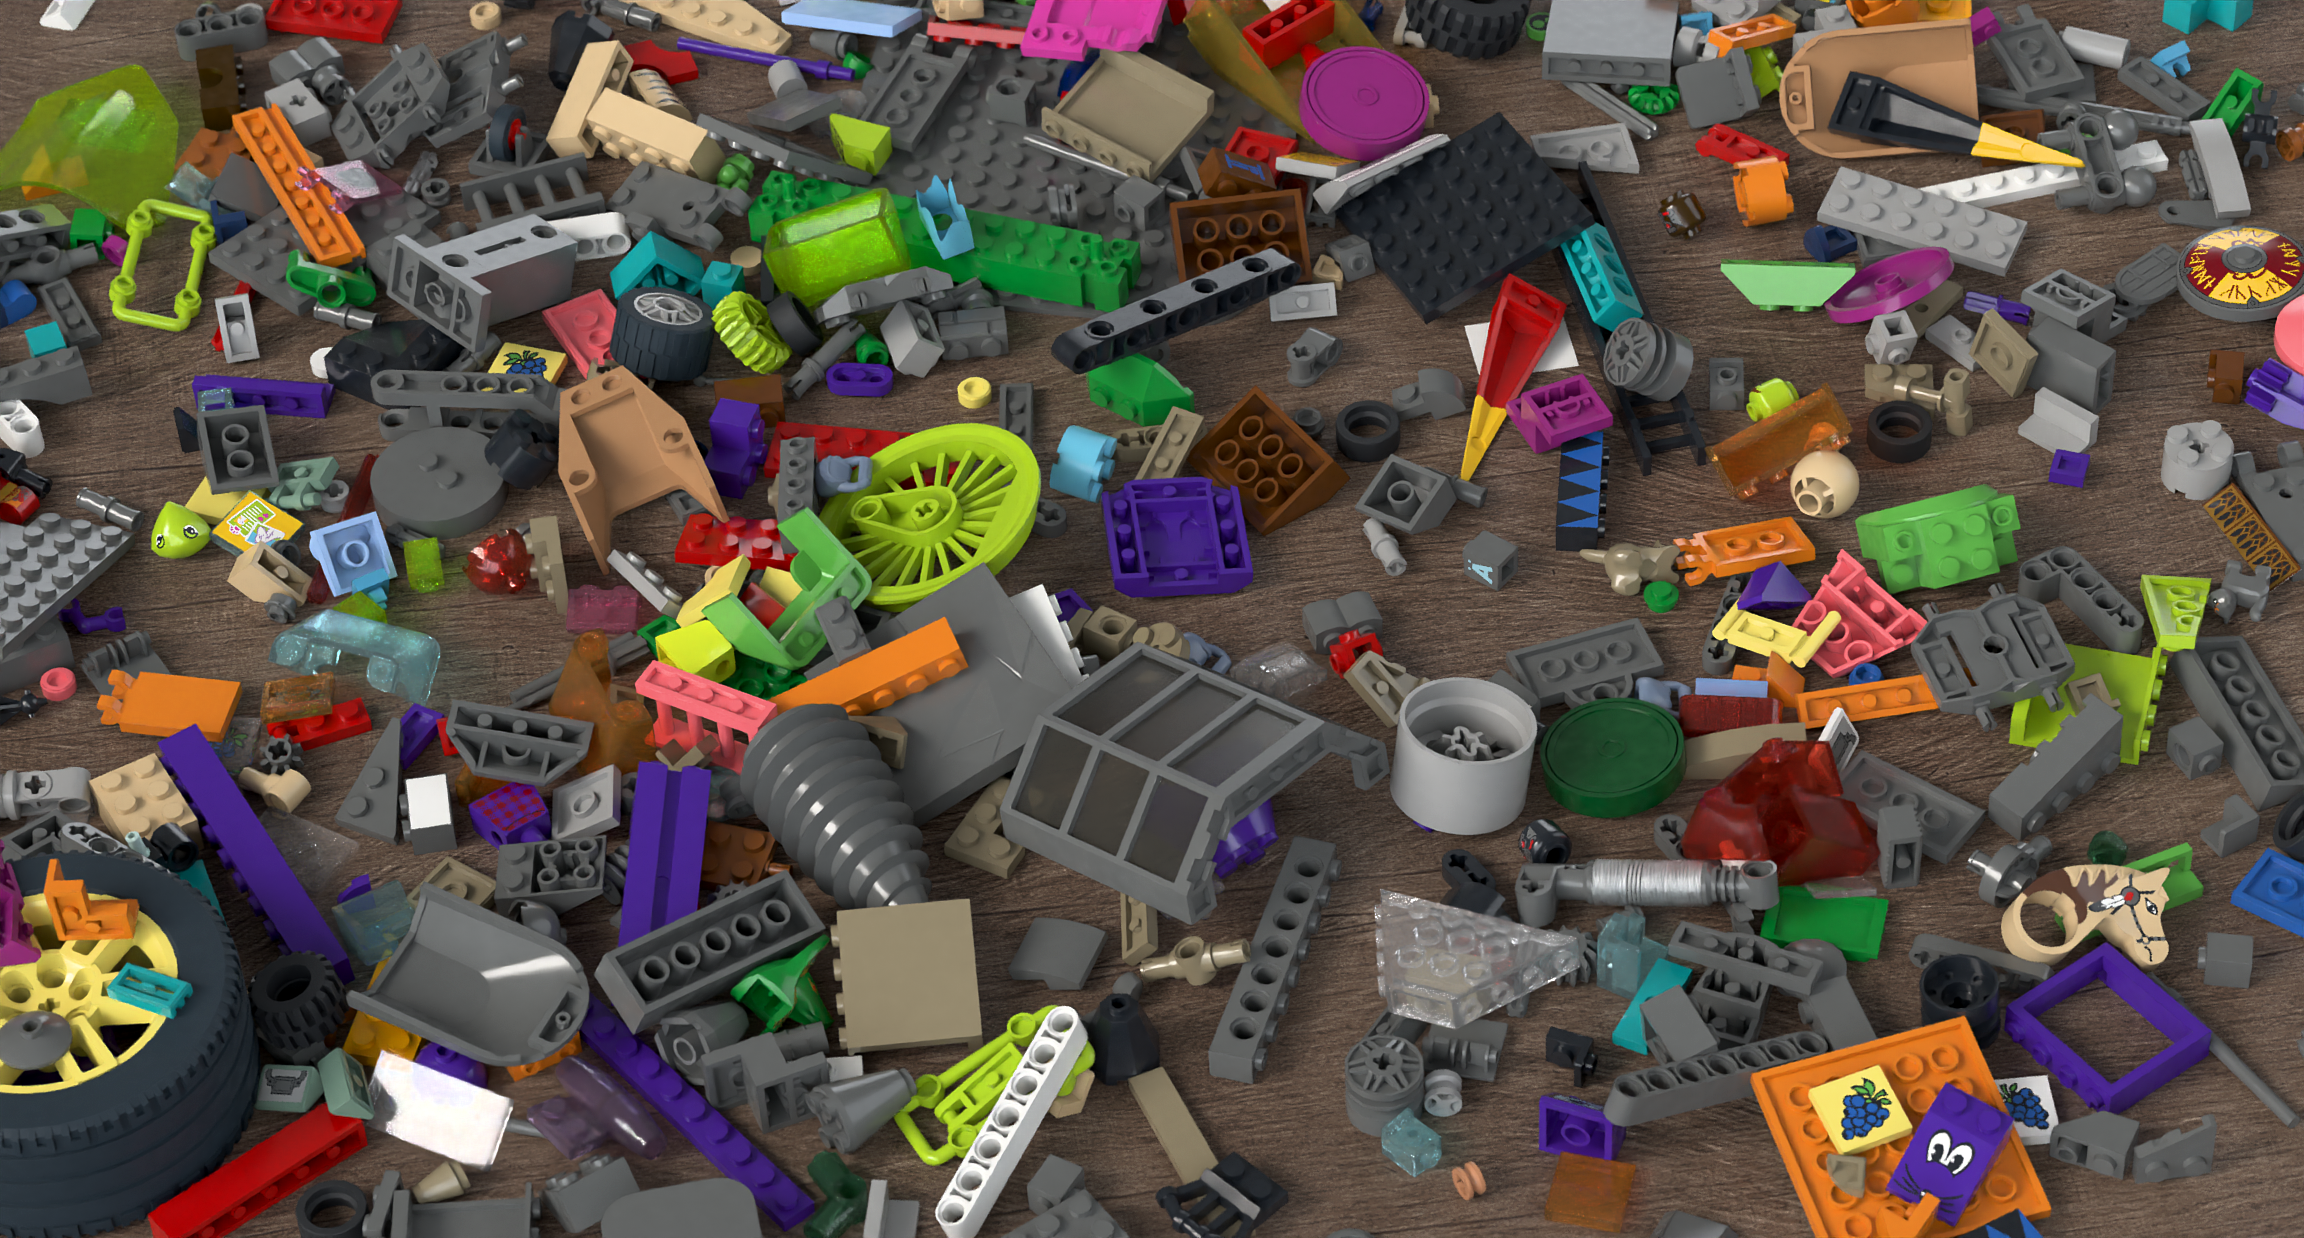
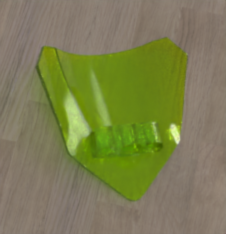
[0,65,179,230]

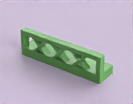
[2055,842,2204,942]

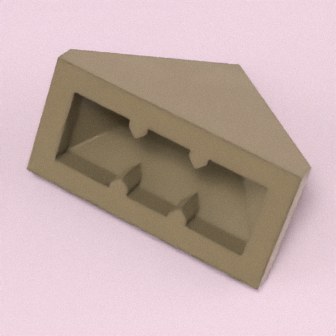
[849,716,908,769]

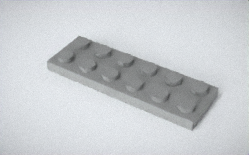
[1817,166,2027,277]

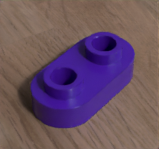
[826,363,894,397]

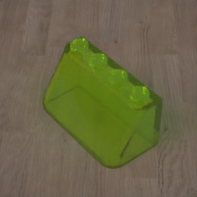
[762,188,911,307]

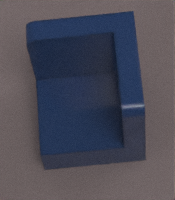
[210,200,248,246]

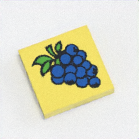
[481,342,568,392]
[1808,1065,1913,1156]

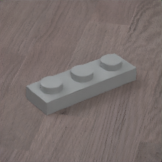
[607,549,683,619]

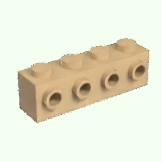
[546,40,634,158]

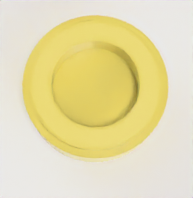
[958,377,992,409]

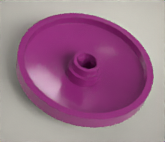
[1824,246,1954,323]

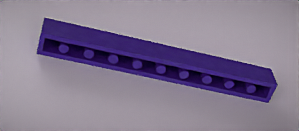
[158,723,355,986]

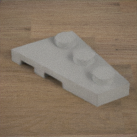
[1530,122,1639,174]

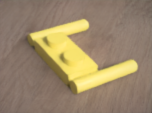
[1712,597,1841,668]

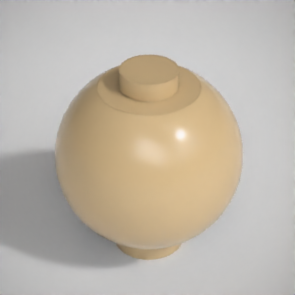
[1790,450,1860,519]

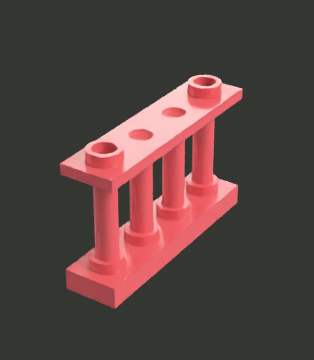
[635,660,778,776]

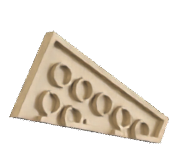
[619,0,793,56]

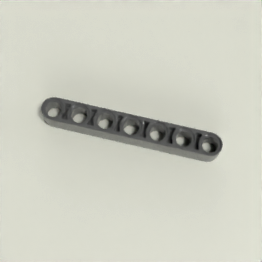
[1603,1031,1827,1127]

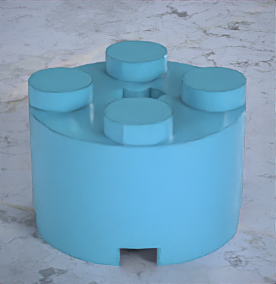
[1050,425,1117,504]

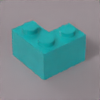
[2162,0,2254,34]
[610,230,705,300]

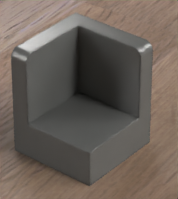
[2200,794,2260,859]

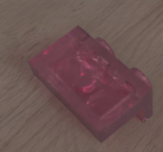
[566,585,642,635]

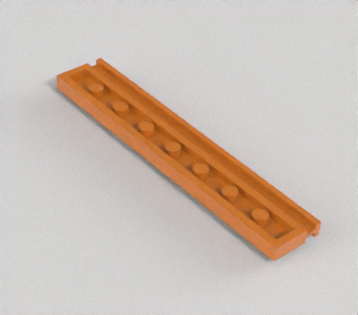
[232,103,366,268]

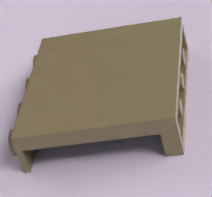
[1042,49,1214,183]
[831,898,983,1057]

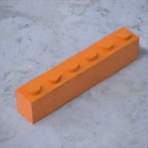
[766,617,969,717]

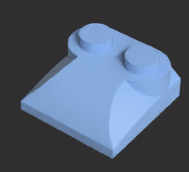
[309,511,398,597]

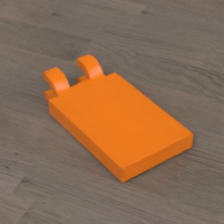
[1673,516,1815,586]
[97,669,243,743]

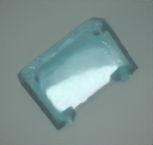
[268,609,441,707]

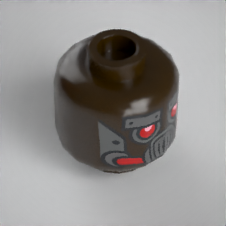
[1658,189,1706,240]

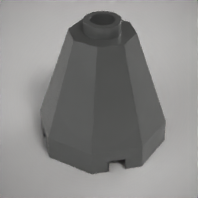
[654,1001,749,1085]

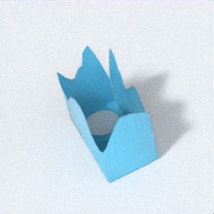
[916,175,974,260]

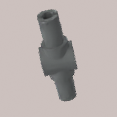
[2,242,99,286]

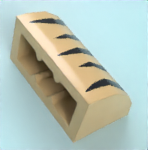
[628,69,693,121]

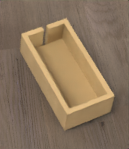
[586,88,726,184]

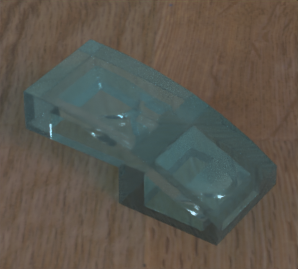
[166,162,232,215]

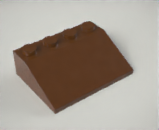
[1169,188,1313,285]
[1186,385,1351,536]

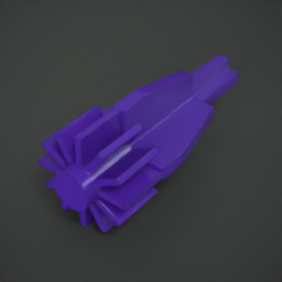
[2244,357,2304,430]

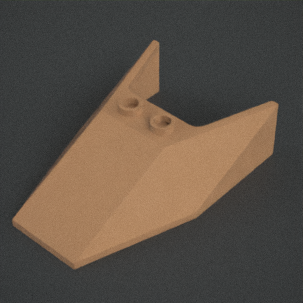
[558,365,730,576]

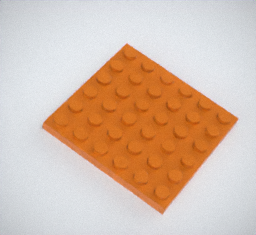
[1751,1016,2052,1238]

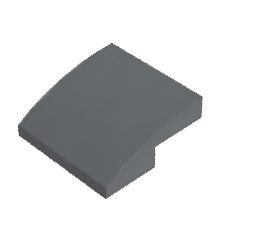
[1008,917,1109,990]

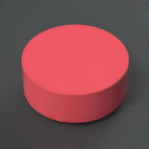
[40,667,77,701]

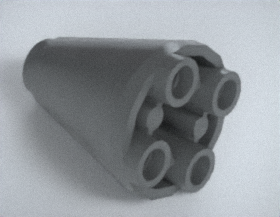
[805,1068,917,1155]

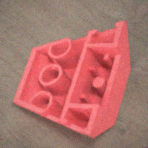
[1791,549,1927,678]

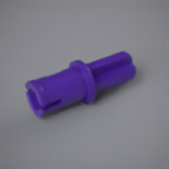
[1963,290,2032,326]

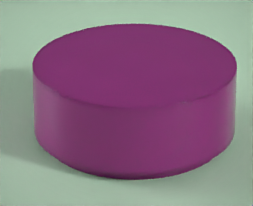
[102,235,128,267]

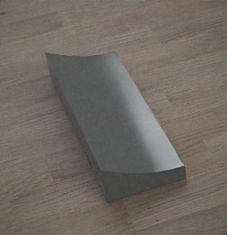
[2169,636,2304,812]

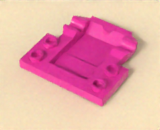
[1020,0,1167,61]

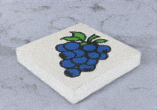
[1994,1075,2059,1146]

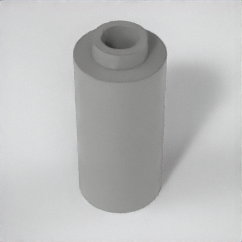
[2057,26,2131,70]

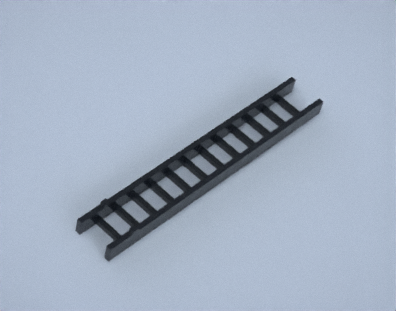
[1551,161,1706,476]

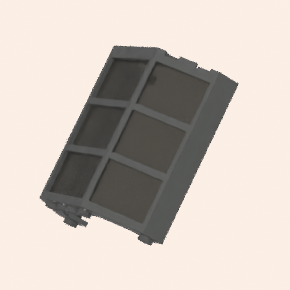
[999,641,1390,925]

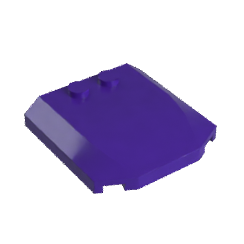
[1101,477,1253,598]

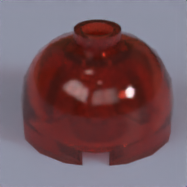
[462,528,532,595]

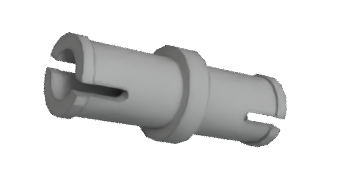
[1363,518,1407,576]

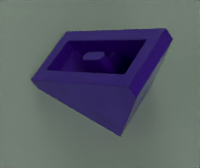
[1737,561,1812,610]

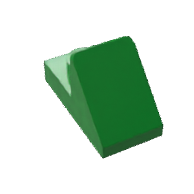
[2202,68,2264,138]

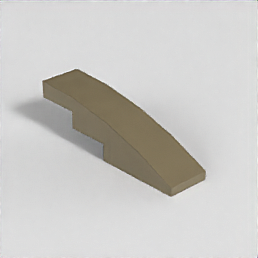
[1683,722,1807,780]

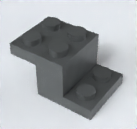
[2020,269,2128,343]
[700,1032,830,1135]

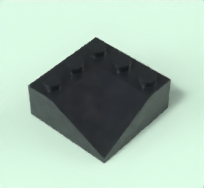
[324,319,465,410]

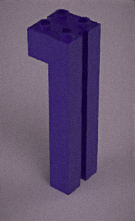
[611,761,712,1006]

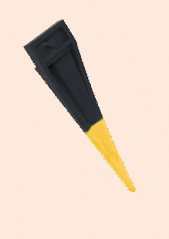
[1827,71,2085,168]

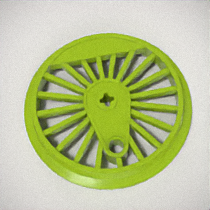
[819,423,1041,612]

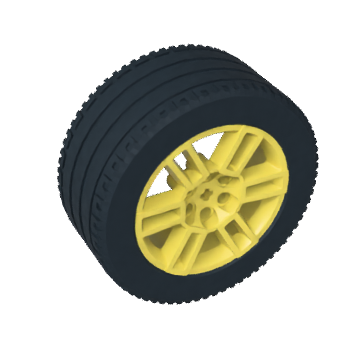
[0,850,261,1238]

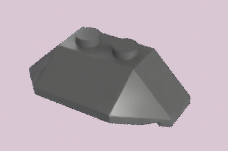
[446,699,594,787]

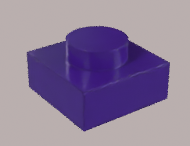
[2048,449,2090,488]

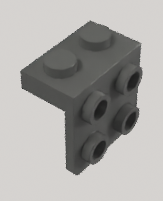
[1675,46,1761,130]

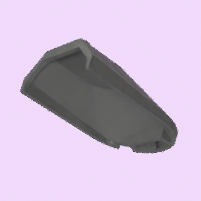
[346,881,590,1066]

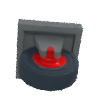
[468,104,552,177]

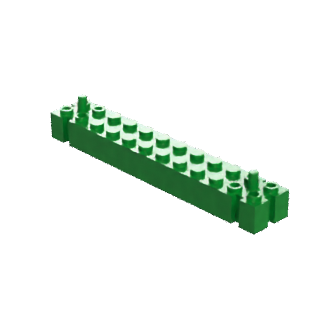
[748,170,1142,312]

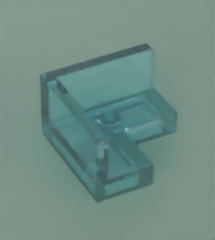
[332,880,415,967]
[1597,912,1669,1001]

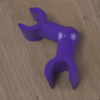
[58,598,126,634]

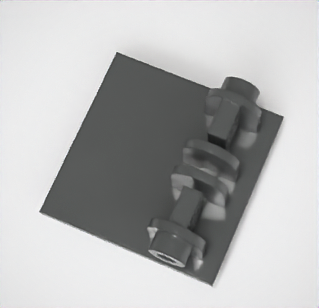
[80,630,172,702]
[1422,1012,1509,1082]

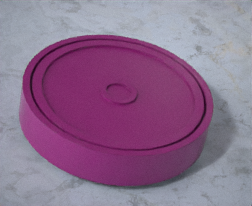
[1299,46,1430,161]

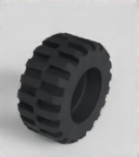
[1405,0,1531,60]

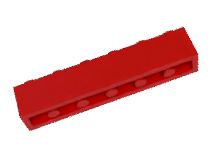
[148,1102,368,1238]

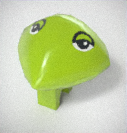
[151,501,212,559]

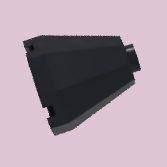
[548,10,616,91]
[1087,993,1160,1086]

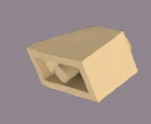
[227,540,314,607]

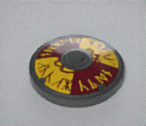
[2176,225,2304,322]

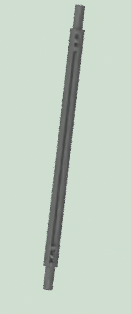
[1976,84,2191,137]

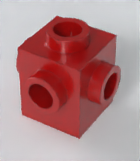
[1329,629,1383,679]

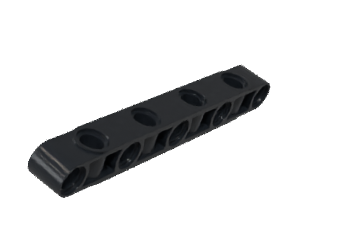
[1051,248,1301,375]

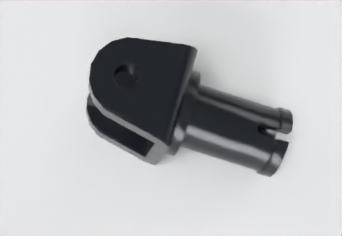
[0,448,53,499]

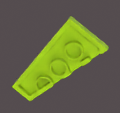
[2140,575,2212,652]

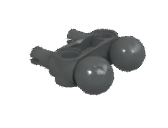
[2037,109,2157,214]

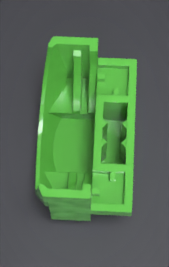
[1855,484,2021,594]

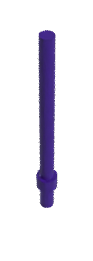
[677,37,855,81]

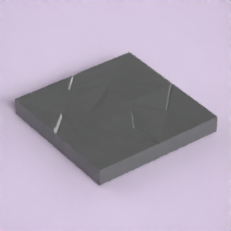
[804,562,1091,828]

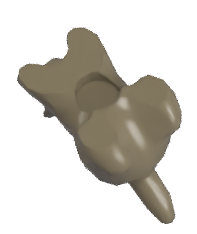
[1579,540,1680,596]

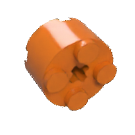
[1846,0,1920,28]
[1733,156,1794,227]

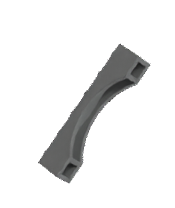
[0,345,93,405]

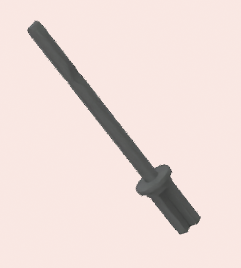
[505,635,650,711]

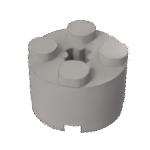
[2161,420,2234,500]

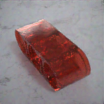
[1678,695,1784,738]

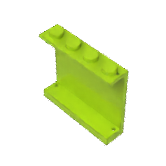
[2009,644,2168,765]

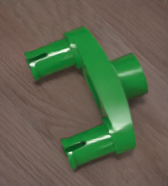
[286,249,376,308]

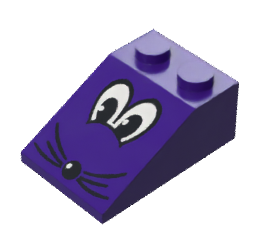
[1886,1082,2015,1227]

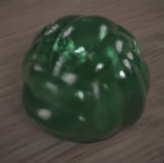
[2087,830,2129,866]

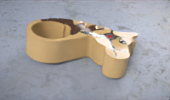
[2001,865,2170,974]

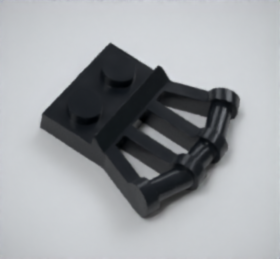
[1155,1151,1289,1238]

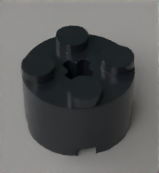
[484,409,559,490]

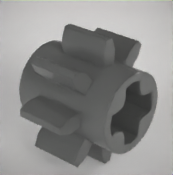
[259,734,304,776]

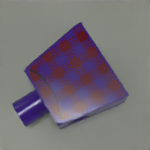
[469,782,552,850]

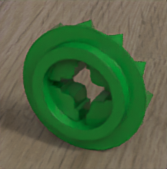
[1628,82,1679,114]

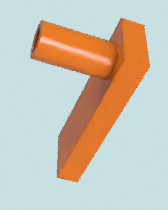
[1707,13,1797,58]

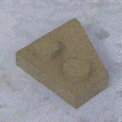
[1864,364,1935,419]
[1343,650,1431,729]

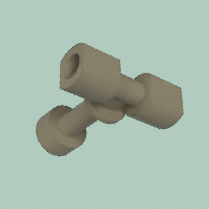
[1893,368,1973,436]

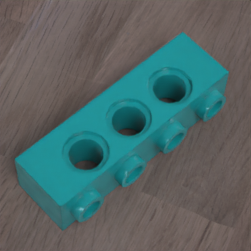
[1561,222,1644,332]

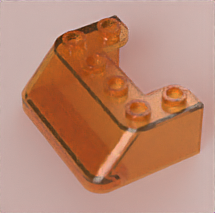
[1704,382,1854,501]

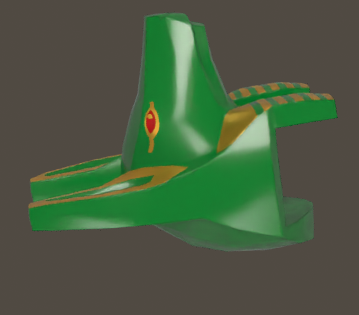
[730,934,835,1036]

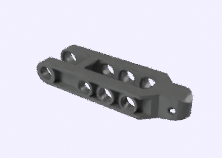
[371,370,567,442]

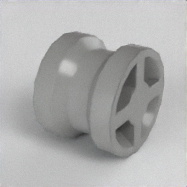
[1424,1069,1462,1117]

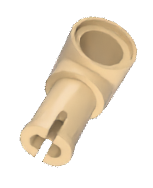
[238,766,311,817]

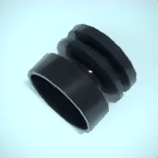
[1919,954,2001,1051]

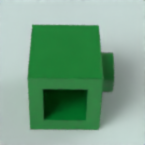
[70,208,115,260]

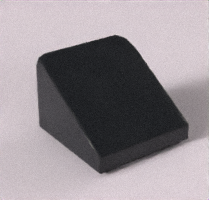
[173,407,200,454]

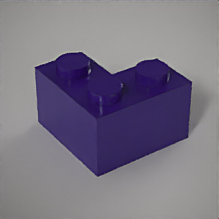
[704,398,768,499]

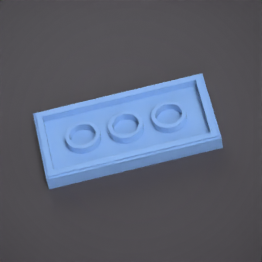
[782,0,922,38]

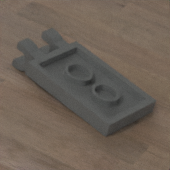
[1986,4,2085,103]

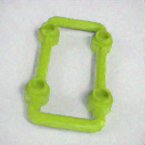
[109,199,217,332]
[893,1005,1095,1166]

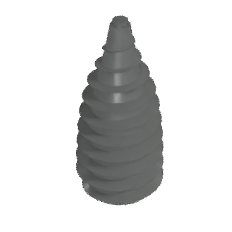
[740,704,932,910]

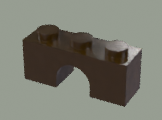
[195,44,248,132]

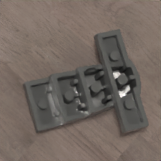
[1668,920,1823,1051]

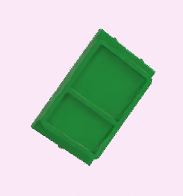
[1760,884,1889,962]

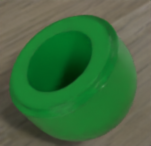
[842,50,874,79]

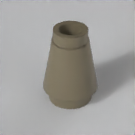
[411,1160,471,1204]

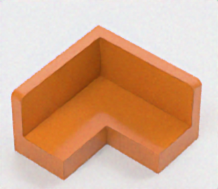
[44,859,139,941]

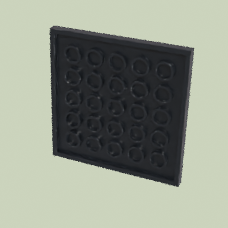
[1335,112,1595,325]

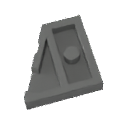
[2132,1114,2217,1184]

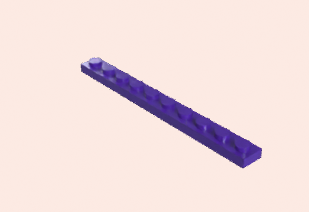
[579,991,815,1232]

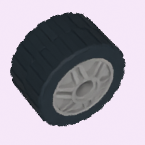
[609,287,715,382]

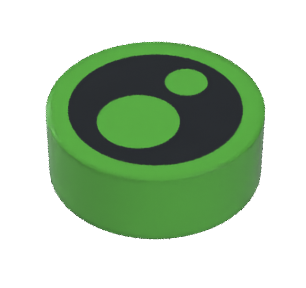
[1526,12,1549,41]

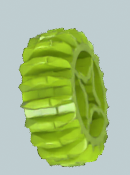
[711,291,792,374]

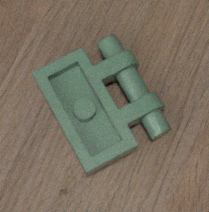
[263,457,340,513]

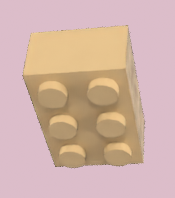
[89,753,204,850]

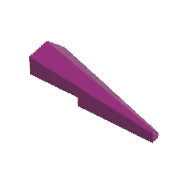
[0,839,41,967]

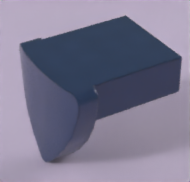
[1803,225,1857,262]

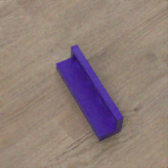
[192,374,336,419]

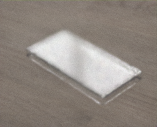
[360,1050,515,1172]

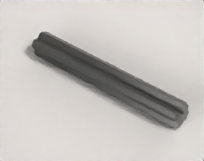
[1561,81,1659,141]

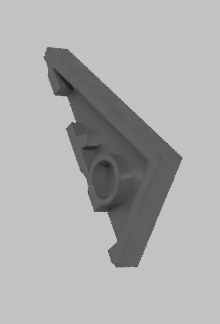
[334,717,404,846]

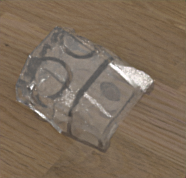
[1230,641,1327,701]

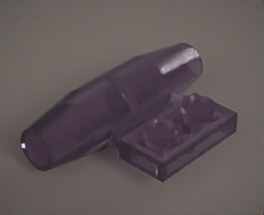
[527,1055,668,1161]

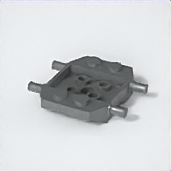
[410,30,528,148]
[331,42,451,169]
[813,266,954,329]
[1910,583,2075,732]

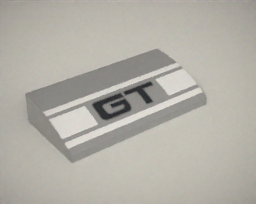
[1313,134,1450,215]

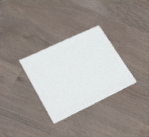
[1464,317,1579,376]

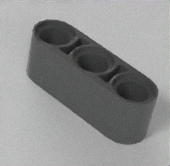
[174,8,269,61]

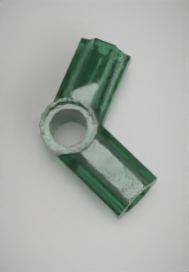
[803,1150,869,1238]

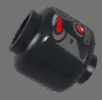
[1518,819,1572,864]

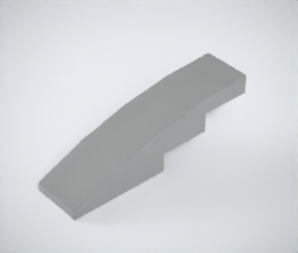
[2189,118,2251,219]

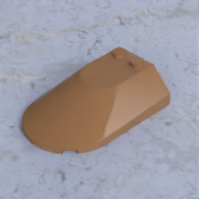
[1779,18,1979,160]

